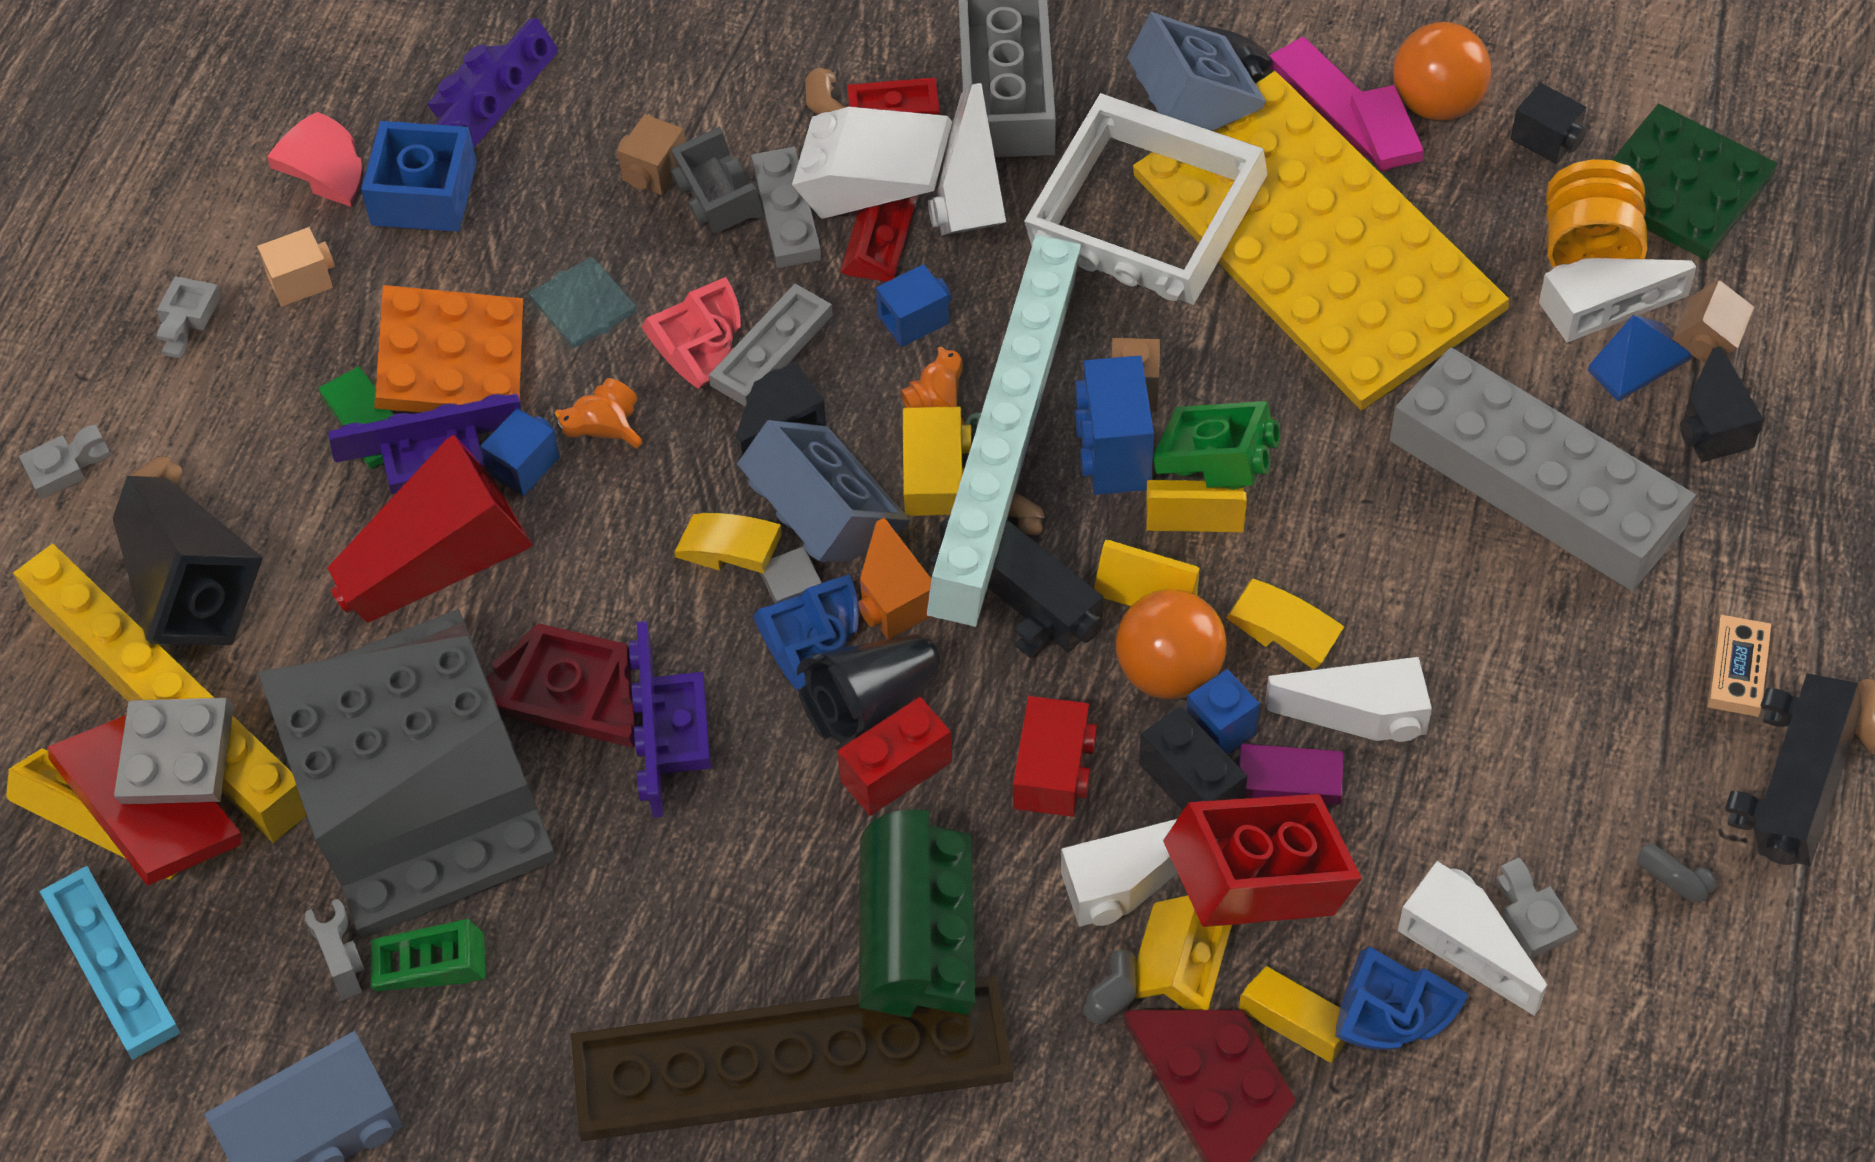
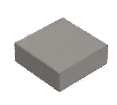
[760,547,822,604]

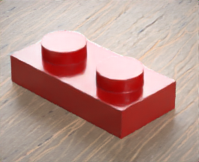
[847,77,940,115]

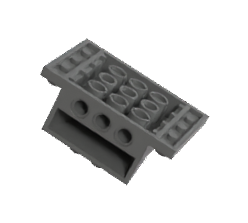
[258,609,557,939]

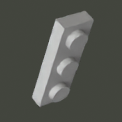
[751,147,822,268]
[709,284,833,407]

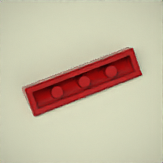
[840,195,918,282]

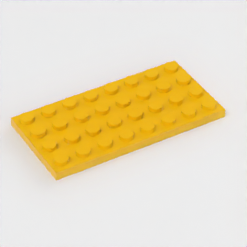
[1133,71,1509,411]

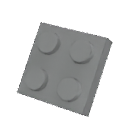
[114,698,234,804]

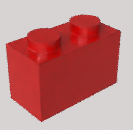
[1013,696,1097,817]
[837,697,952,816]

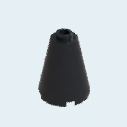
[797,634,940,750]

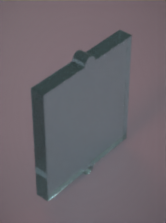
[529,257,637,349]

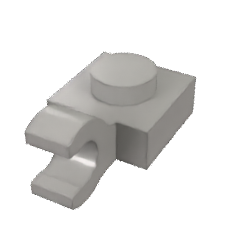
[157,276,221,358]
[19,425,111,500]
[1496,858,1578,959]
[305,899,365,1001]

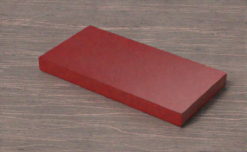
[47,714,241,886]

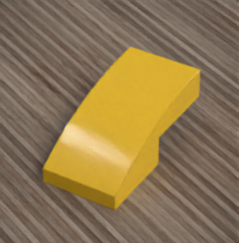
[674,513,782,574]
[1226,578,1344,670]

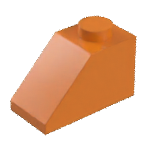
[858,517,931,639]

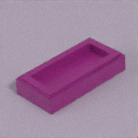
[1239,744,1343,805]

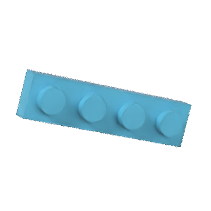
[40,866,180,1060]

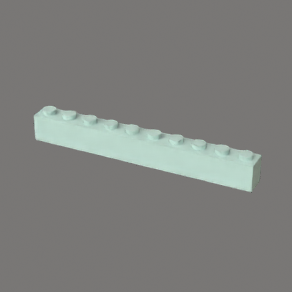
[927,234,1081,627]

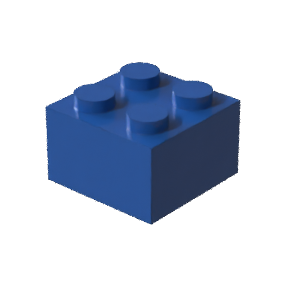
[361,121,477,232]
[1074,355,1154,495]

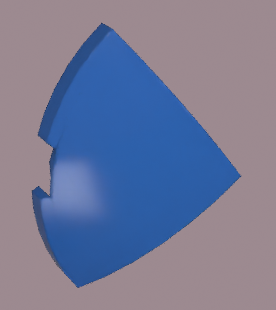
[753,574,859,691]
[1335,946,1469,1050]

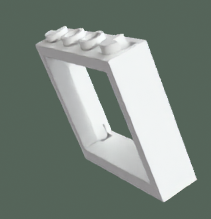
[1024,93,1268,305]

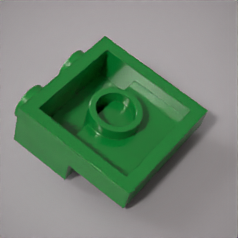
[1153,401,1280,489]

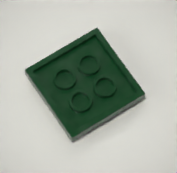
[1612,103,1778,261]

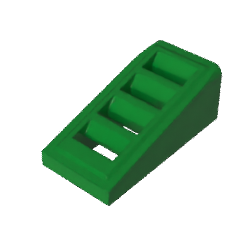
[371,919,485,991]

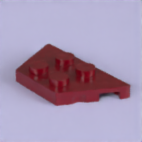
[486,623,636,748]
[1124,1010,1296,1162]

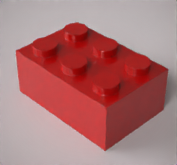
[1163,794,1362,927]

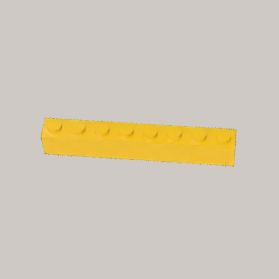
[13,543,307,843]

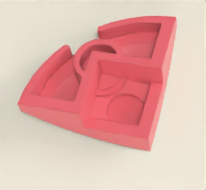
[267,112,363,207]
[641,277,741,389]

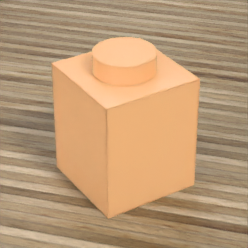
[257,227,335,307]

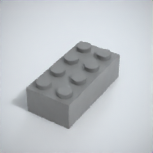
[958,0,1056,157]

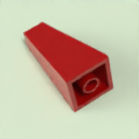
[327,435,533,623]

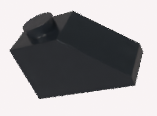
[1680,346,1764,463]
[736,362,826,460]

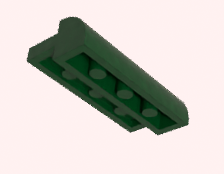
[859,810,975,1017]

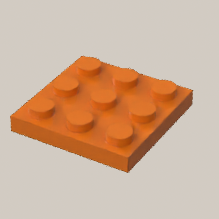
[374,285,523,413]

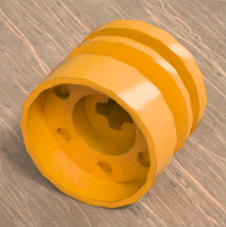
[1546,159,1647,268]

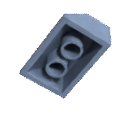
[1127,12,1266,131]
[737,420,911,562]
[204,1031,403,1162]

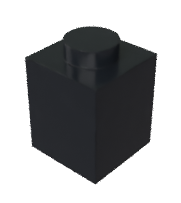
[1510,82,1587,164]

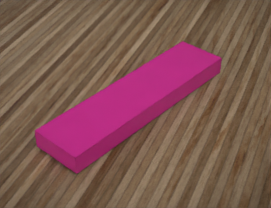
[1269,36,1391,173]

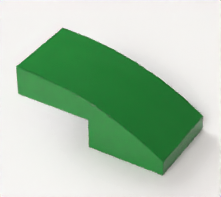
[318,366,393,469]

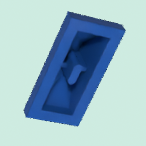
[1588,315,1692,402]

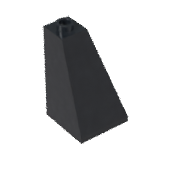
[113,475,263,645]

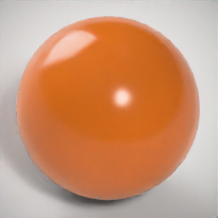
[1393,22,1492,121]
[1116,589,1227,700]

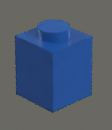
[876,264,952,347]
[480,408,560,496]
[1186,669,1260,754]

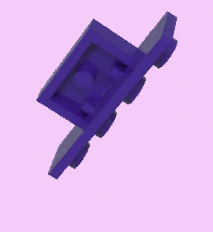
[427,18,558,148]
[328,394,521,494]
[629,621,711,818]

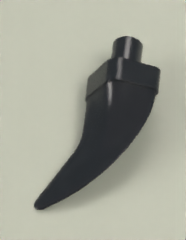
[1196,26,1272,84]

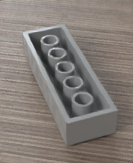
[1390,347,1696,592]

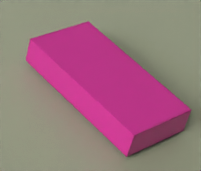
[1350,85,1424,170]

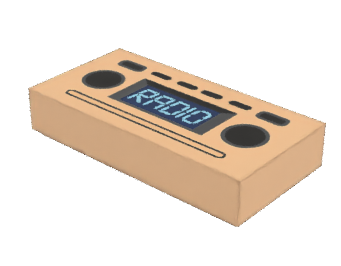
[1707,615,1771,717]

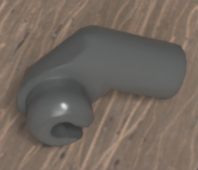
[1637,843,1717,903]
[1083,950,1136,1024]

